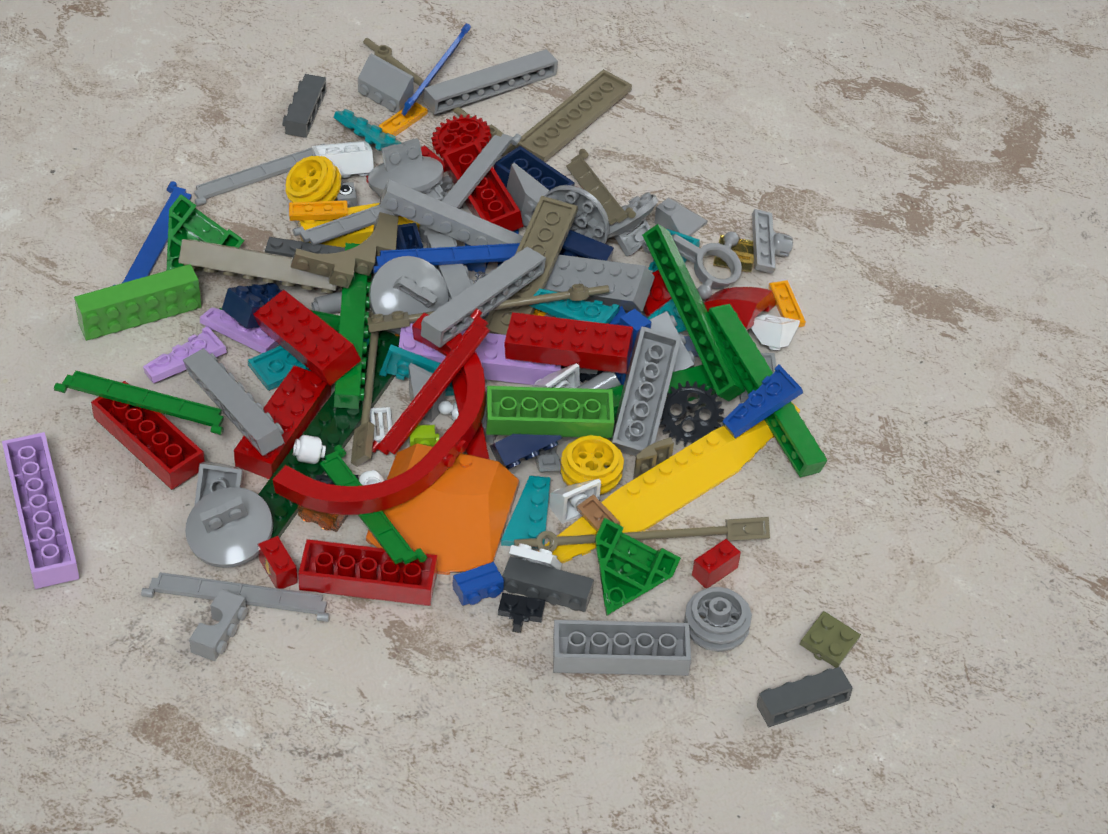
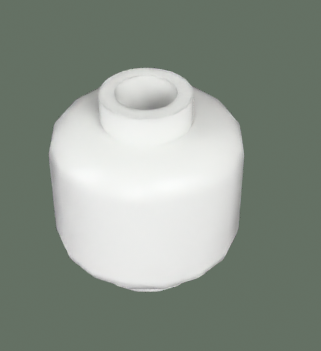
[293,435,326,464]

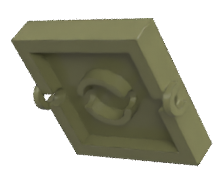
[800,611,861,668]

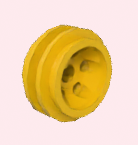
[285,156,341,202]
[560,435,624,495]

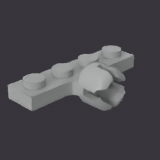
[752,209,793,273]

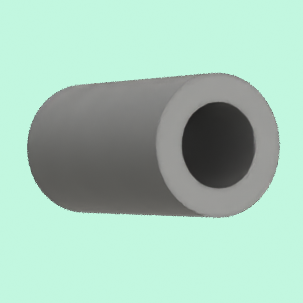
[311,291,342,314]
[577,371,621,389]

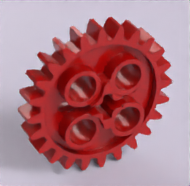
[431,114,492,158]

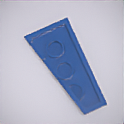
[722,364,803,438]

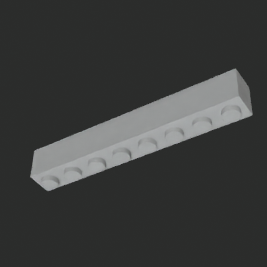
[423,49,558,115]
[379,179,523,246]
[421,246,546,348]
[183,348,284,456]

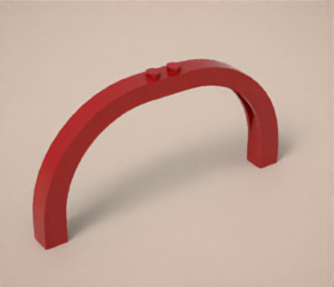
[272,313,486,515]

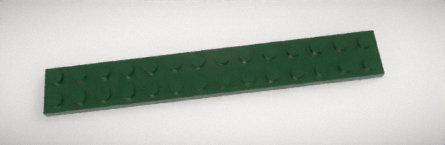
[258,330,400,539]

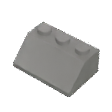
[358,53,414,113]

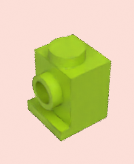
[410,425,439,447]

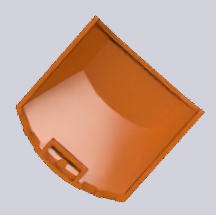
[366,443,519,575]

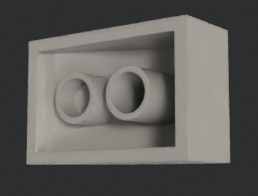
[506,163,549,227]

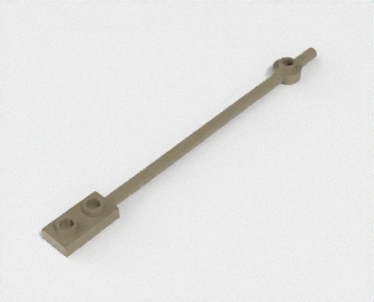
[363,38,516,156]
[367,284,609,332]
[351,313,379,467]
[514,517,770,552]

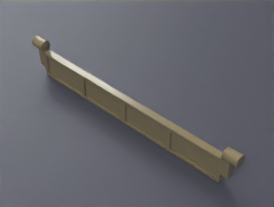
[566,149,636,225]

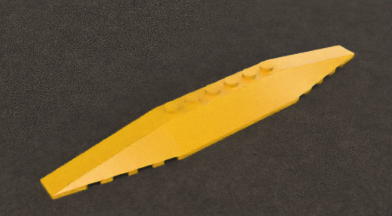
[538,403,800,564]

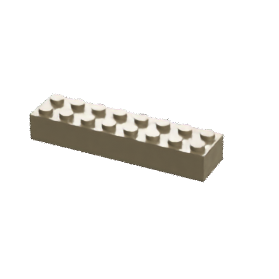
[178,239,340,294]

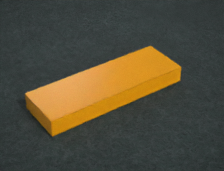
[378,102,428,136]
[289,201,348,221]
[768,280,806,327]

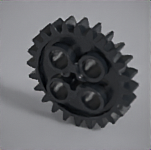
[659,381,724,447]

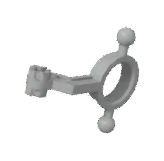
[641,231,742,300]

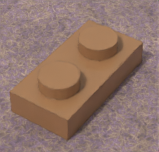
[576,494,620,531]

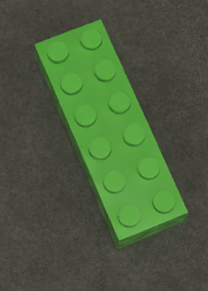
[74,264,201,341]
[486,386,614,438]

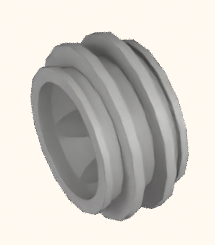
[684,587,752,652]

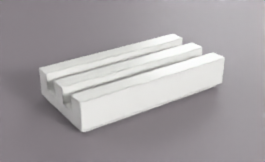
[370,407,392,442]

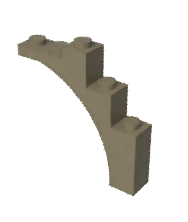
[290,212,398,288]

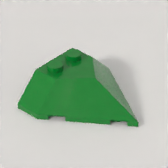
[166,194,245,271]
[595,518,681,616]

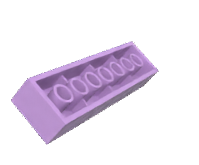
[399,323,561,385]
[2,432,79,589]

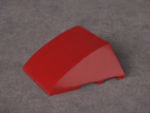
[703,287,776,330]

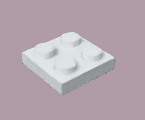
[509,543,562,570]

